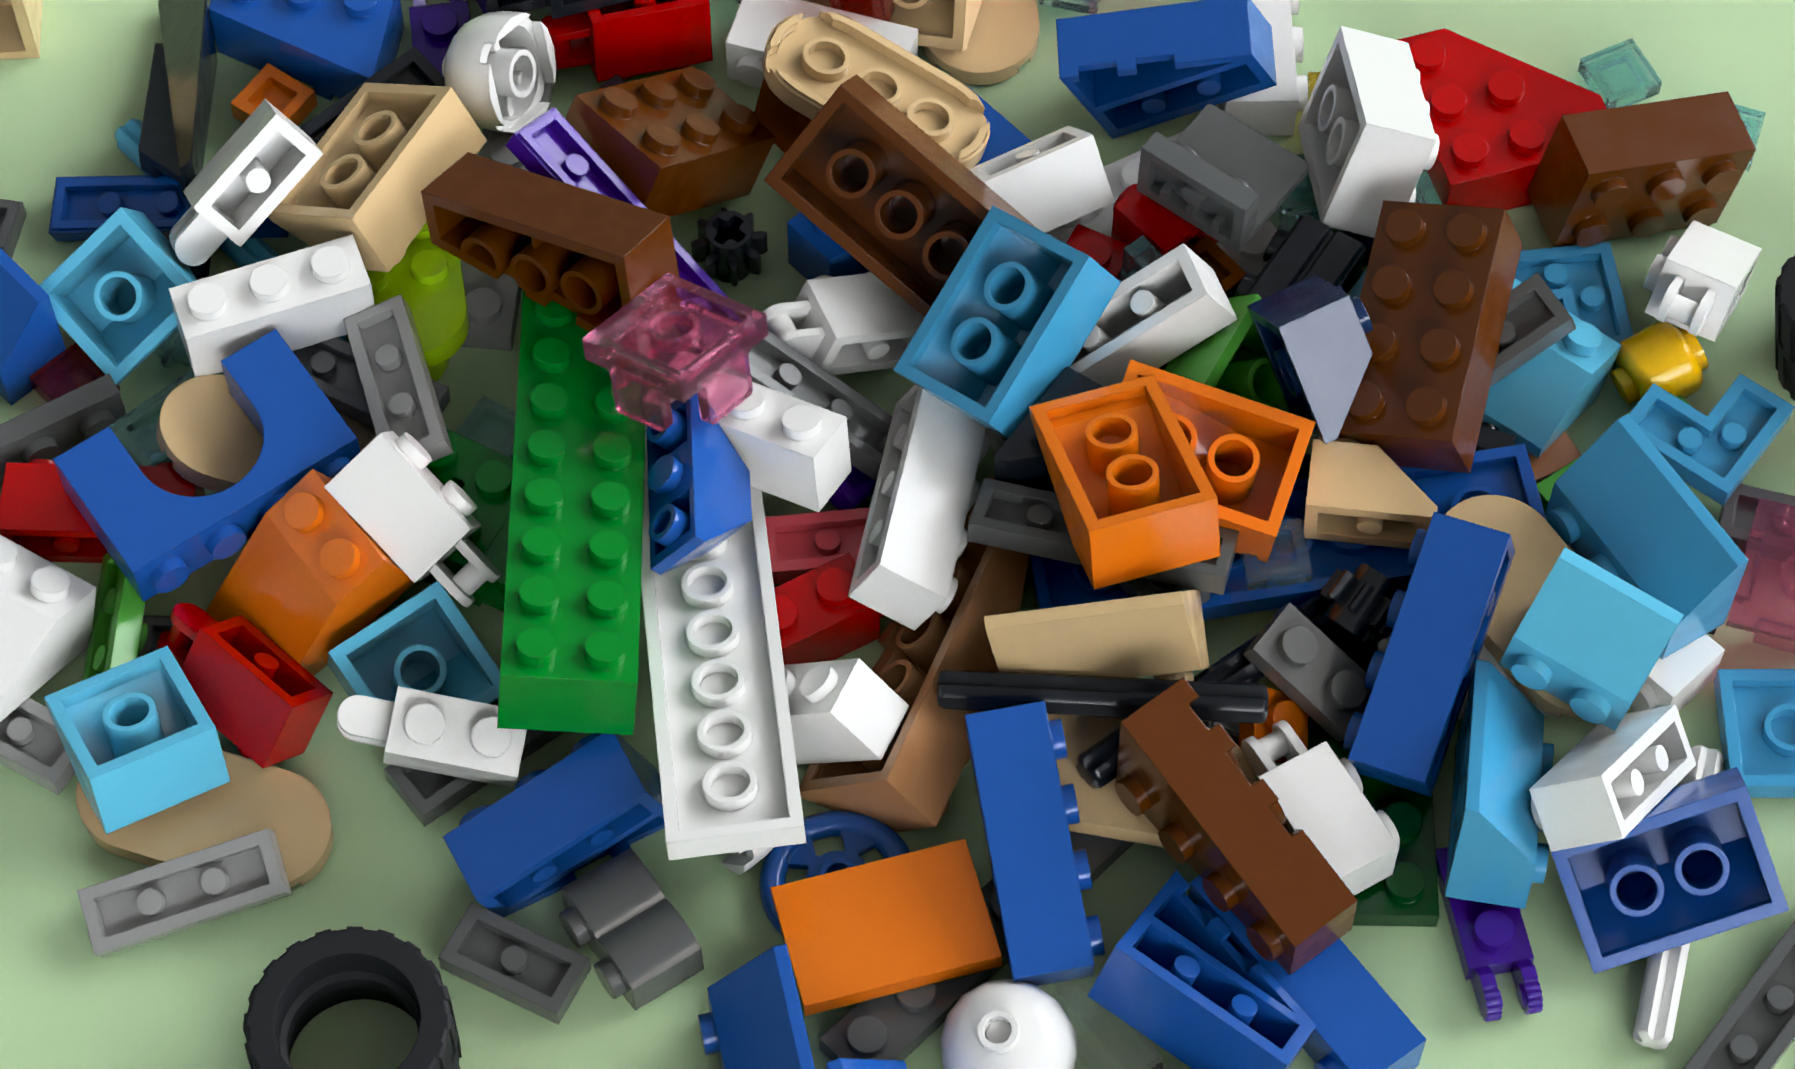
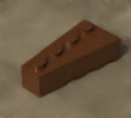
[1115,677,1358,975]

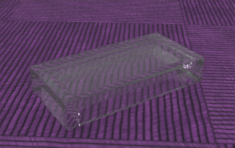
[1039,975,1164,1069]

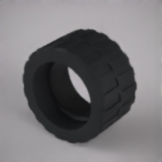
[243,926,462,1069]

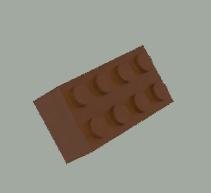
[764,74,1038,318]
[1338,200,1523,473]

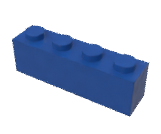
[1343,512,1515,797]
[965,701,1105,986]
[1188,876,1427,1069]

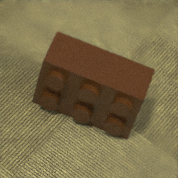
[565,66,776,217]
[1527,91,1756,248]

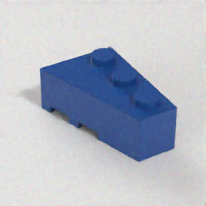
[1056,0,1277,139]
[443,733,665,917]
[1087,870,1317,1069]

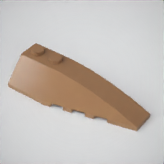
[799,476,1030,832]

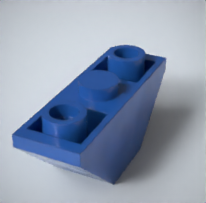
[646,389,752,575]

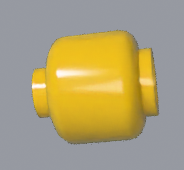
[1610,321,1709,405]

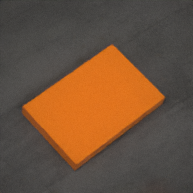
[770,839,1002,1016]

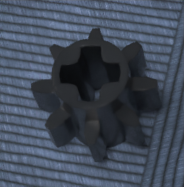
[691,207,768,287]
[1320,563,1399,645]

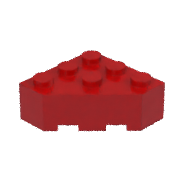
[1398,28,1607,210]

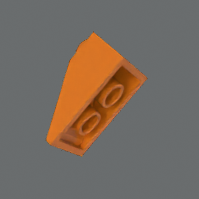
[1122,359,1316,563]
[1029,374,1221,590]
[205,469,414,676]

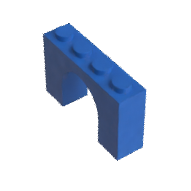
[53,329,360,602]

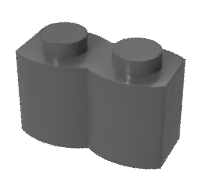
[559,848,704,1010]

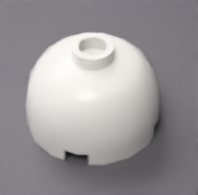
[442,11,556,134]
[940,979,1078,1069]

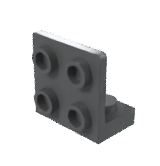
[1137,104,1308,253]

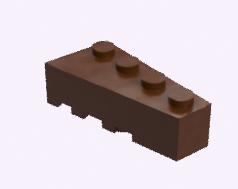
[421,152,686,361]

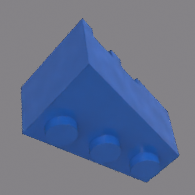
[209,0,405,101]

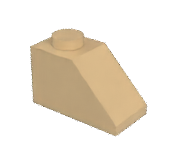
[1303,438,1438,549]

